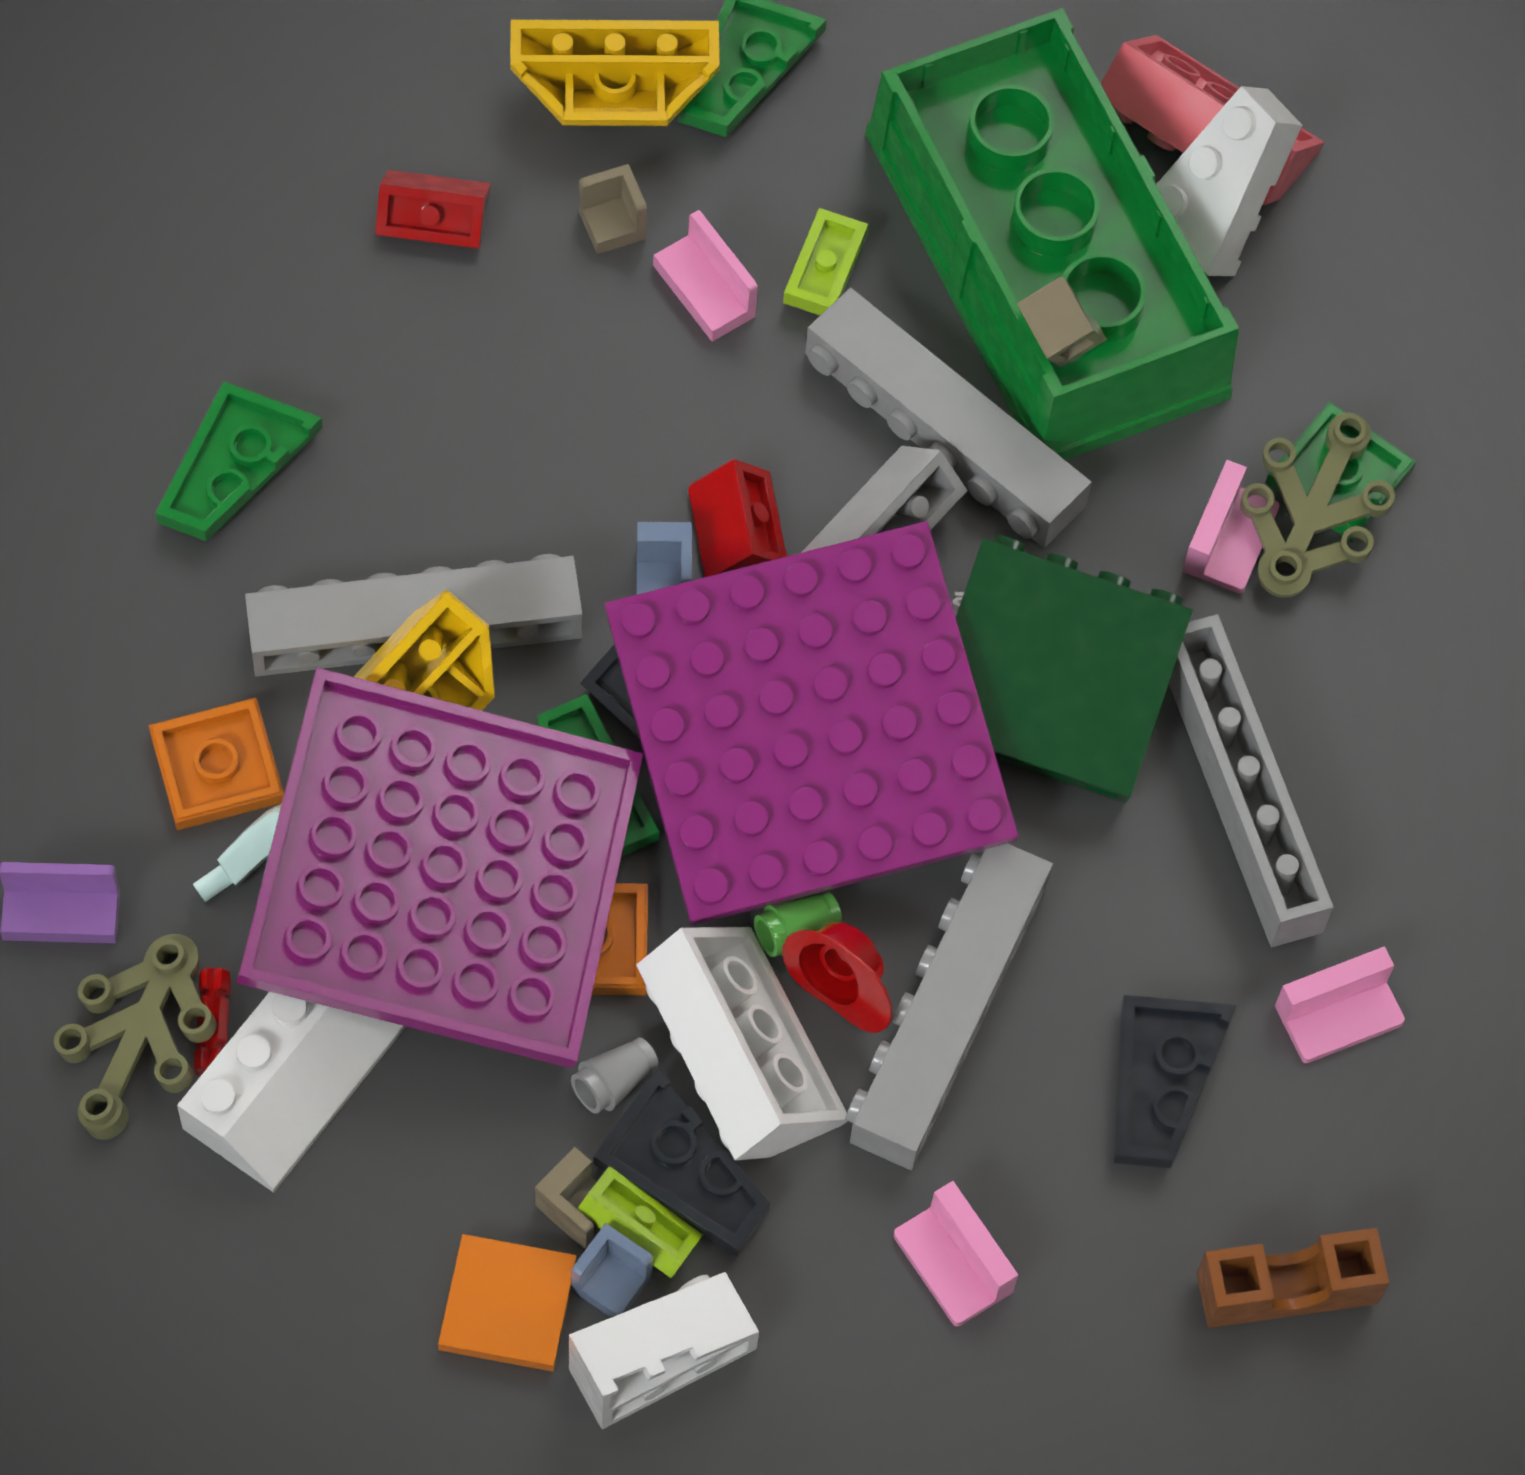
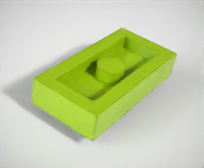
[783,208,868,315]
[577,1166,703,1278]

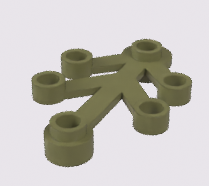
[1240,412,1395,598]
[54,934,217,1140]

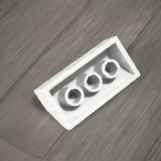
[636,927,847,1160]
[177,992,407,1193]

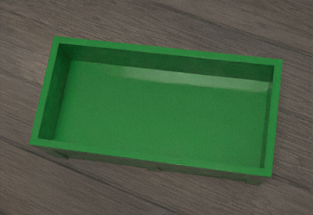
[865,8,1239,461]

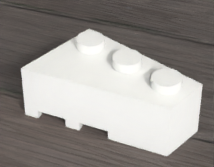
[1156,86,1302,276]
[569,1272,759,1429]

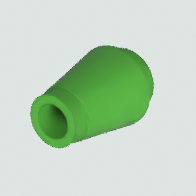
[754,892,842,957]

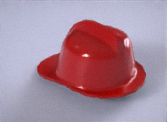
[782,922,892,1033]

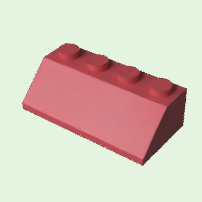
[1101,35,1325,205]

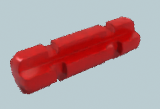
[193,967,231,1077]

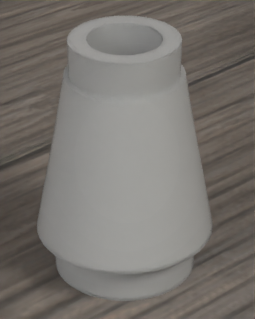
[571,1037,658,1114]

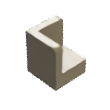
[579,164,647,254]
[1017,277,1107,368]
[535,1147,600,1250]

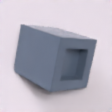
[636,522,692,595]
[571,1223,653,1317]

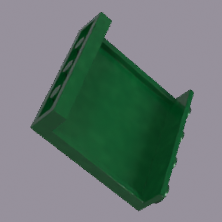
[956,535,1193,803]

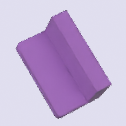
[0,862,121,944]

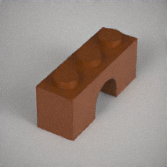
[1197,1227,1390,1328]

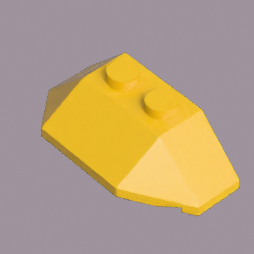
[510,20,720,126]
[354,589,495,711]

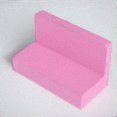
[653,210,758,342]
[1182,460,1280,594]
[1275,946,1405,1063]
[893,1181,1018,1326]

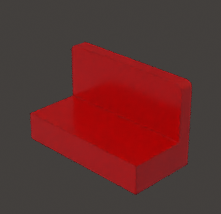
[375,170,491,249]
[688,459,787,577]

